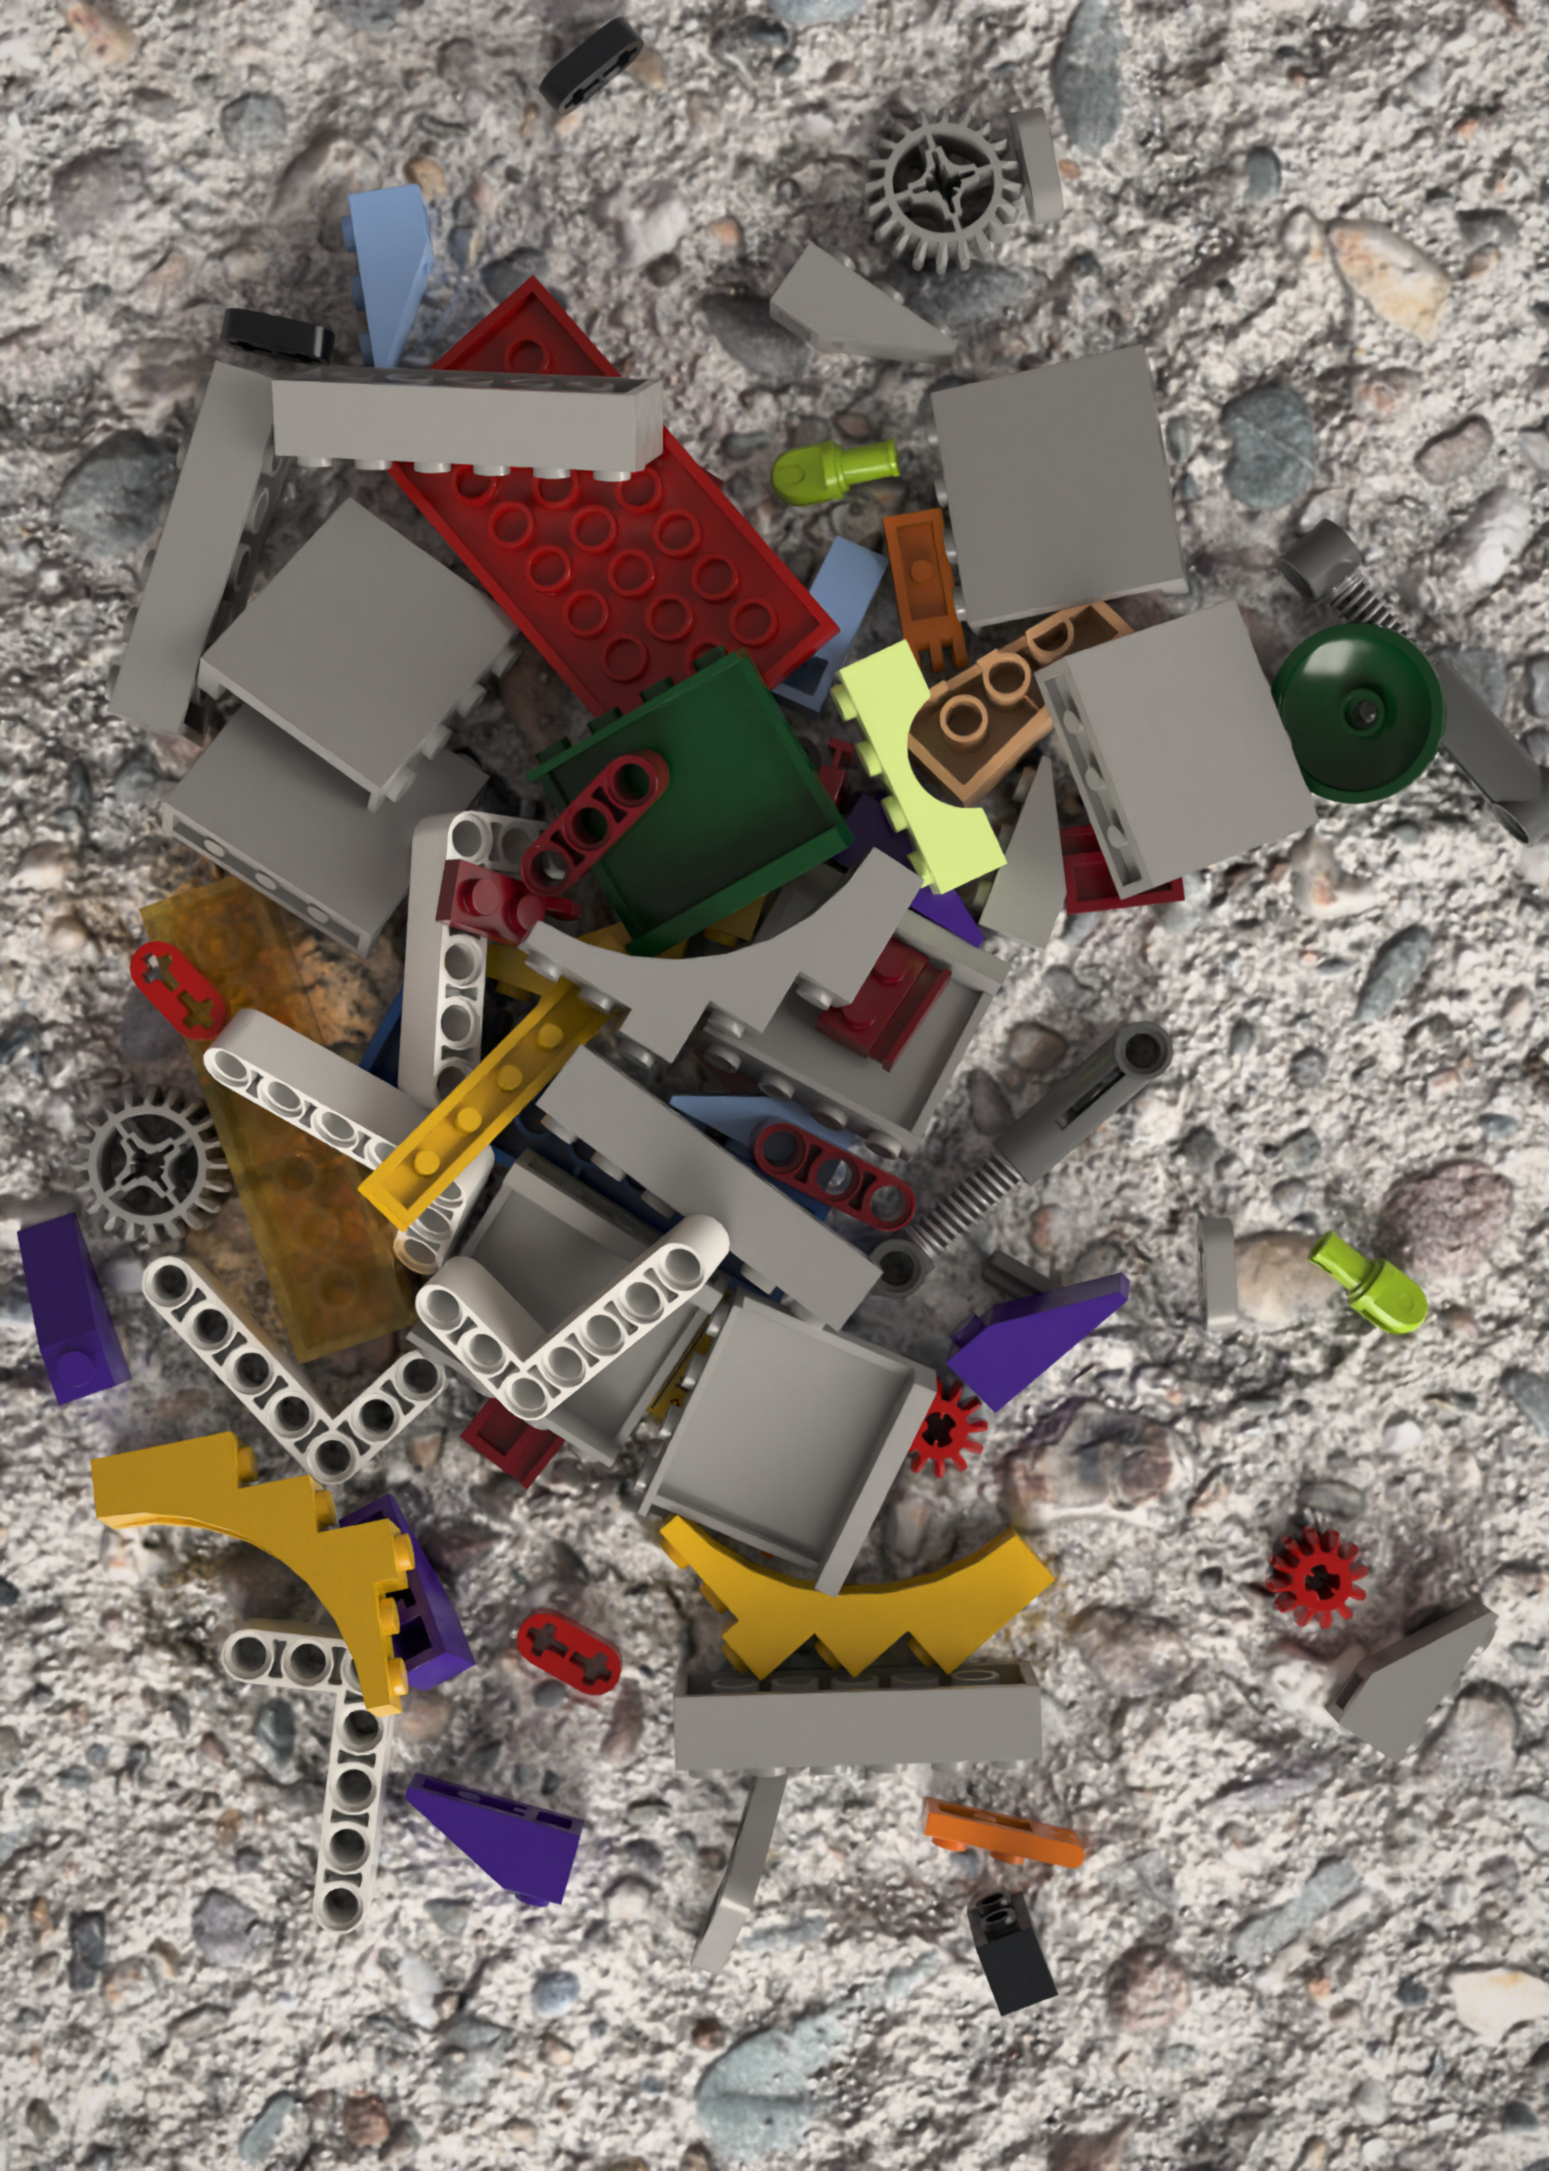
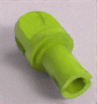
[770,438,901,506]
[1307,1230,1429,1335]

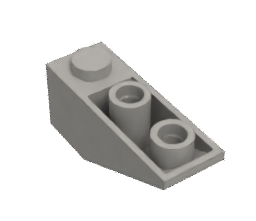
[770,241,958,366]
[969,756,1067,952]
[1326,1600,1499,1764]

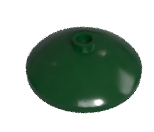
[1271,623,1447,804]

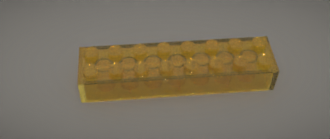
[139,875,420,1365]

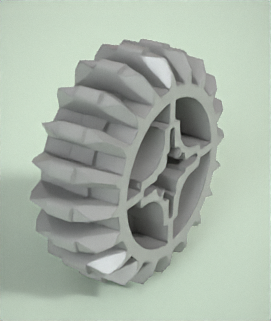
[861,106,1023,275]
[71,1084,236,1245]

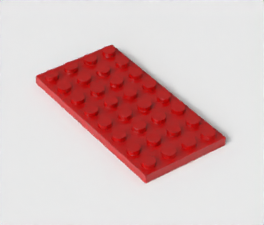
[385,275,841,719]

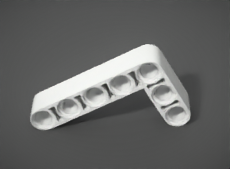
[398,811,566,1111]
[203,1008,495,1275]
[415,1214,730,1421]
[141,1253,453,1485]
[221,1618,395,1934]

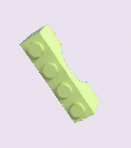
[830,639,1007,894]

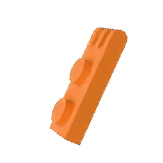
[882,508,968,673]
[921,1797,1085,1868]

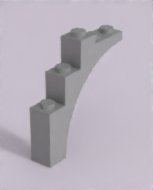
[517,847,925,1069]

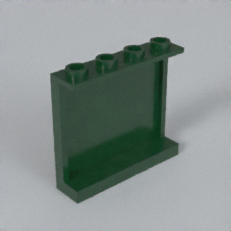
[525,644,855,958]

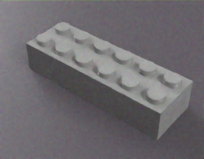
[105,360,292,747]
[271,364,663,482]
[535,1044,883,1332]
[673,1661,1043,1779]

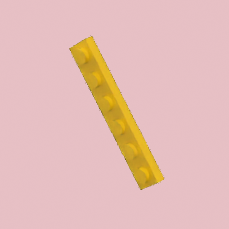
[357,933,630,1232]

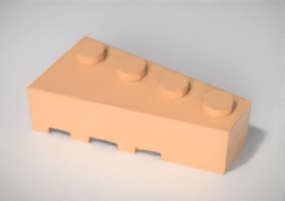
[907,601,1135,808]

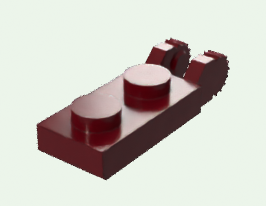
[435,859,583,950]

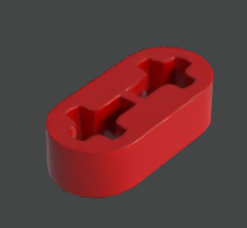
[130,941,232,1041]
[517,1608,623,1696]

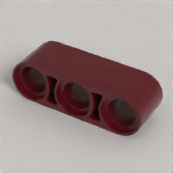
[519,748,670,897]
[748,1117,916,1232]

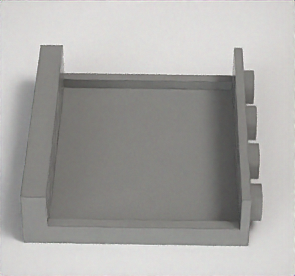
[924,343,1189,637]
[197,496,521,814]
[1034,598,1320,900]
[162,702,490,960]
[695,862,1012,1162]
[405,1147,732,1468]
[633,1285,937,1598]

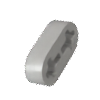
[1011,107,1064,225]
[1196,1218,1237,1331]

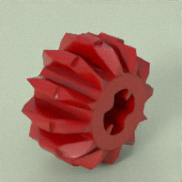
[907,1375,988,1478]
[1265,1526,1369,1629]

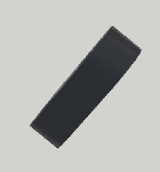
[539,17,644,116]
[220,308,336,365]

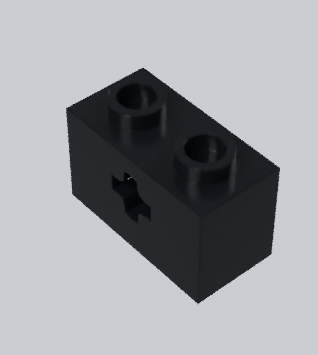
[967,1891,1058,2017]

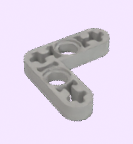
[690,1767,790,1976]

